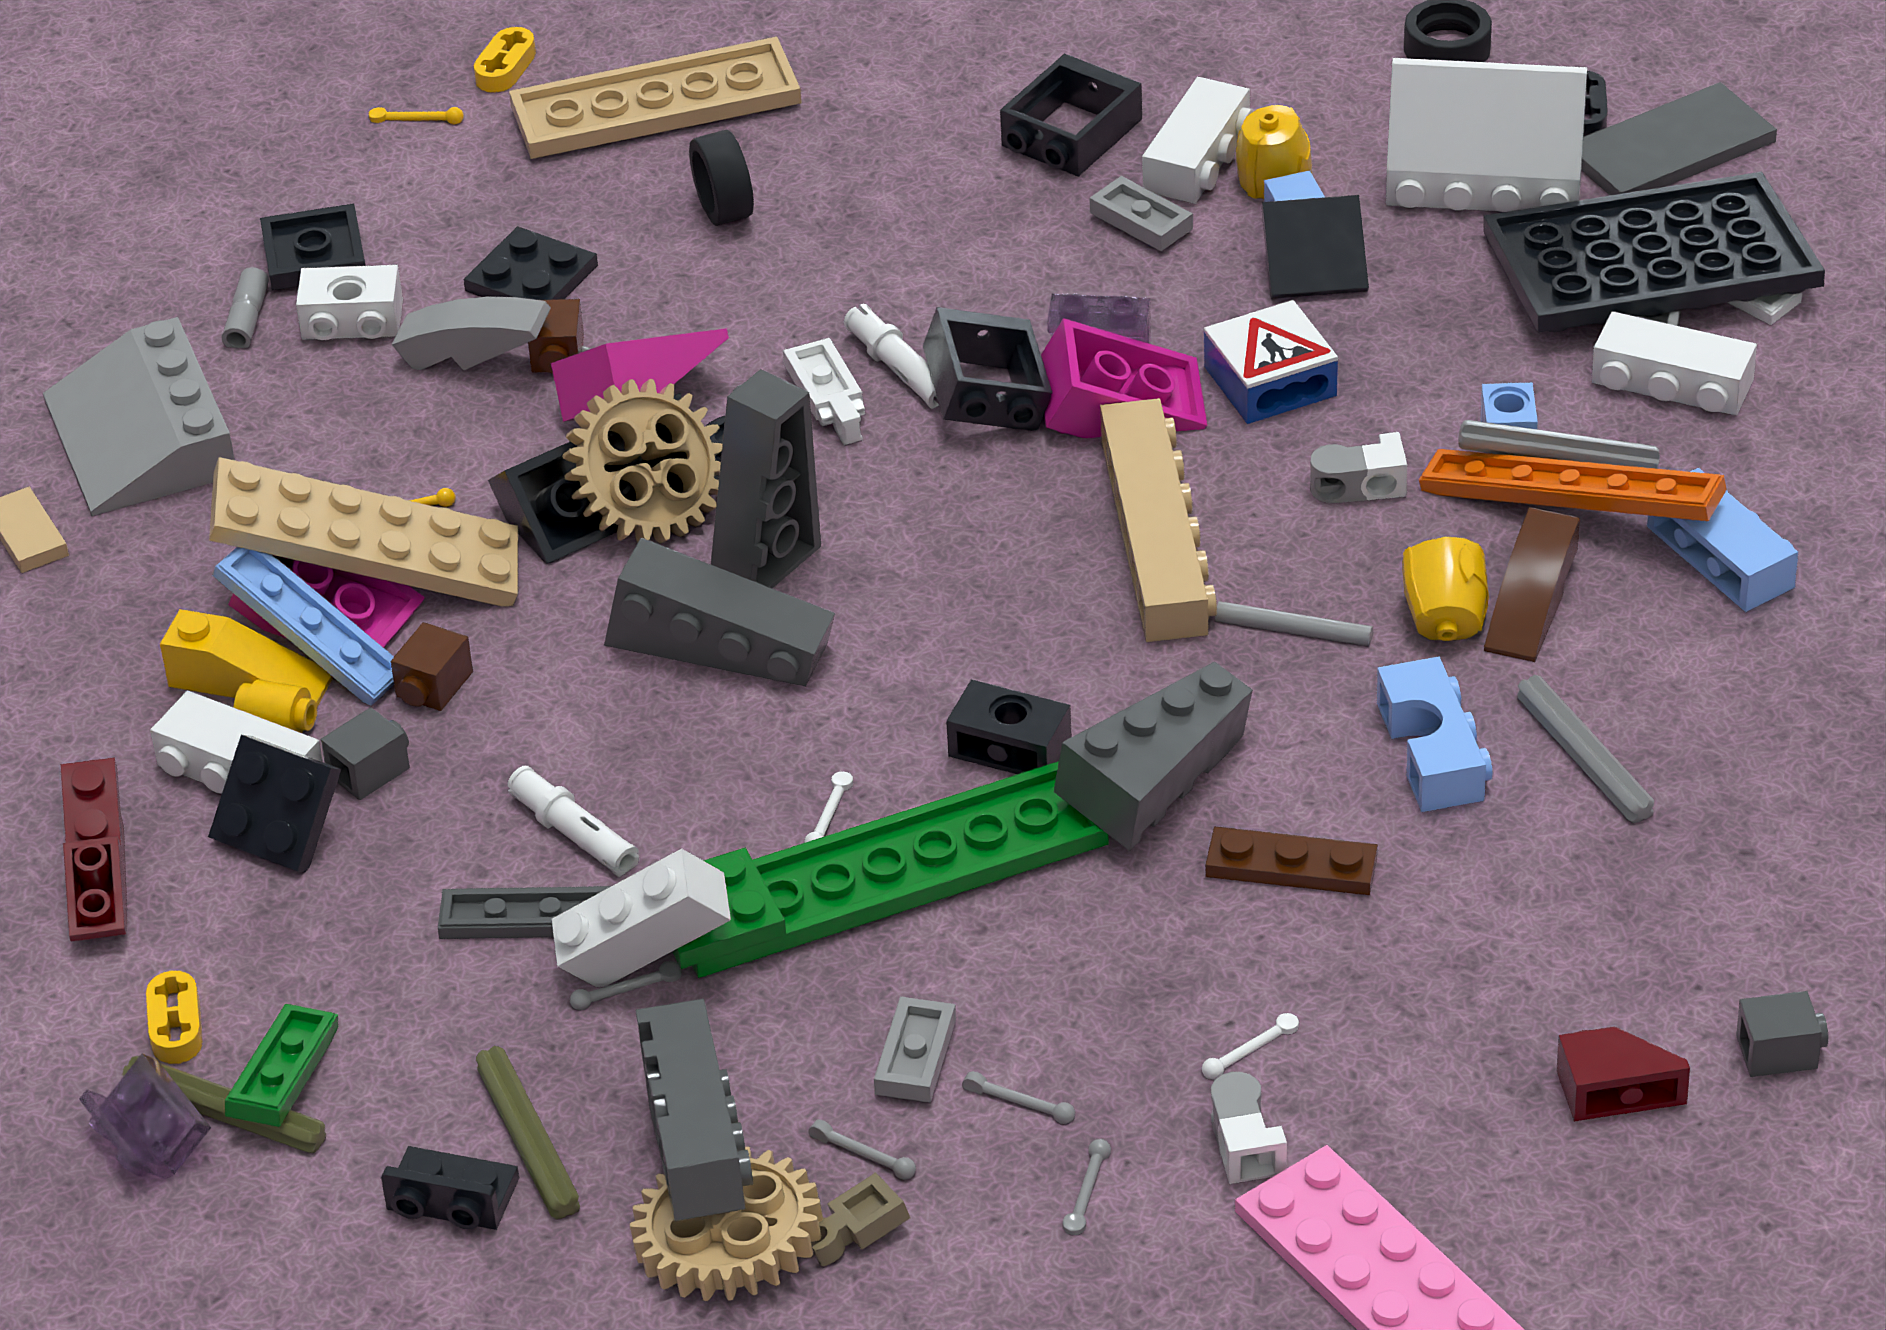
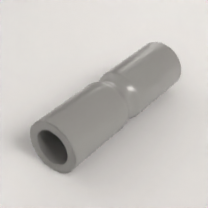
[222,267,269,348]

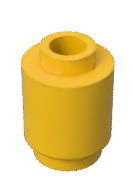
[234,680,317,733]

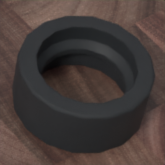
[1404,0,1492,62]
[689,129,754,226]

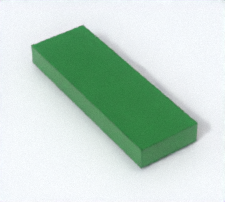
[225,1004,338,1127]

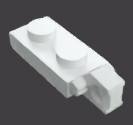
[783,338,865,445]

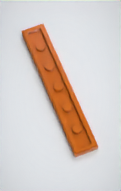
[1419,449,1727,521]

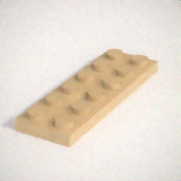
[509,37,802,159]
[209,457,518,606]

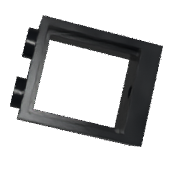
[1000,53,1142,177]
[923,307,1052,431]

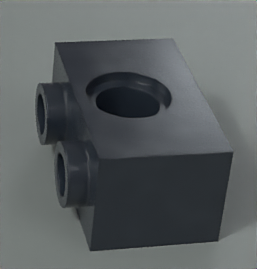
[946,679,1072,775]

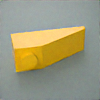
[160,609,333,707]

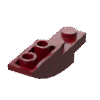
[60,757,127,942]

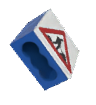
[1204,300,1338,424]

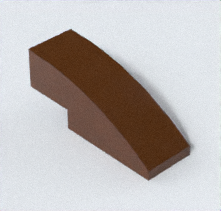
[1484,507,1580,662]

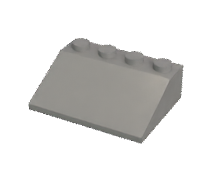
[43,317,235,516]

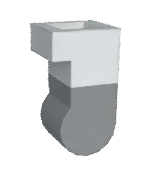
[1310,432,1407,503]
[1211,1072,1287,1184]

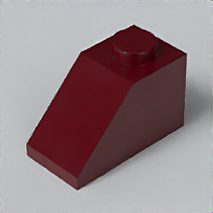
[1556,1026,1690,1122]

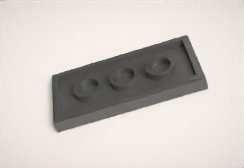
[1581,82,1777,196]

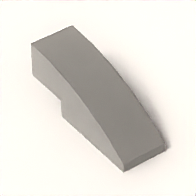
[392,297,551,371]

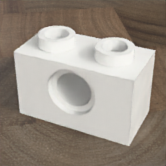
[296,265,403,340]

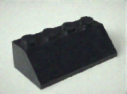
[488,393,719,564]

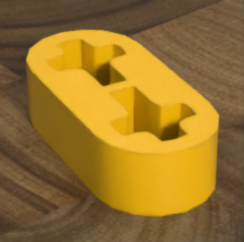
[473,27,536,93]
[146,971,203,1064]

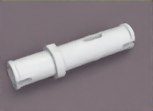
[844,304,939,409]
[508,766,639,877]

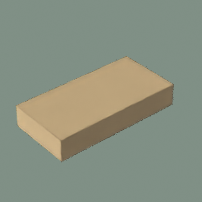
[0,486,69,573]

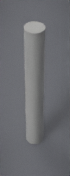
[1215,601,1373,647]

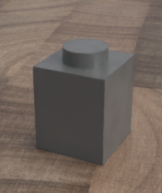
[320,707,410,800]
[1736,991,1828,1077]

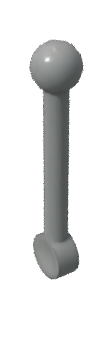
[570,961,682,1010]
[962,1071,1076,1124]
[808,1119,916,1180]
[1063,1139,1111,1235]

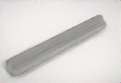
[1458,420,1660,469]
[1517,675,1654,823]

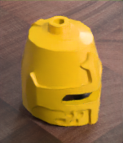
[1235,105,1312,199]
[1402,537,1489,641]

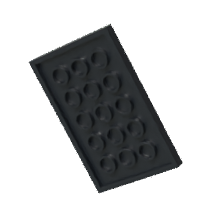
[1483,172,1825,333]

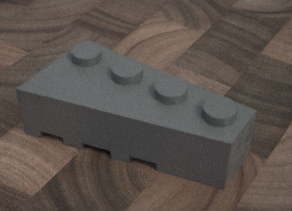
[711,369,821,588]
[604,538,835,687]
[1054,661,1253,851]
[635,998,753,1221]

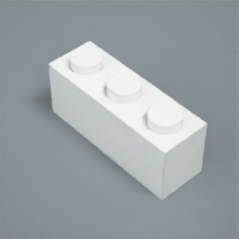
[1142,76,1254,204]
[1592,312,1757,416]
[150,690,323,793]
[552,848,731,987]

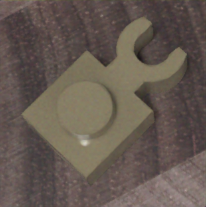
[811,1172,911,1267]

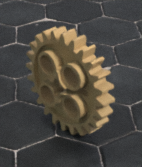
[563,379,723,543]
[630,1147,823,1301]

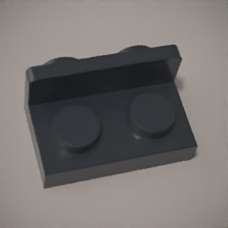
[381,1146,519,1230]

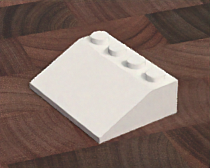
[1386,58,1587,212]

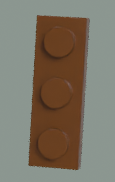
[1205,826,1378,895]

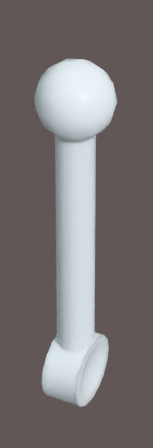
[804,771,853,843]
[1202,1013,1299,1080]

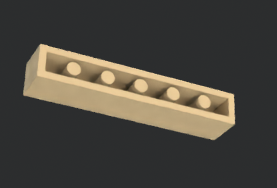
[1100,398,1217,642]

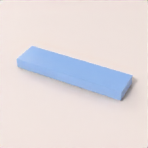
[212,547,394,706]

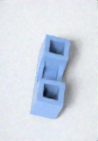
[1377,656,1493,812]

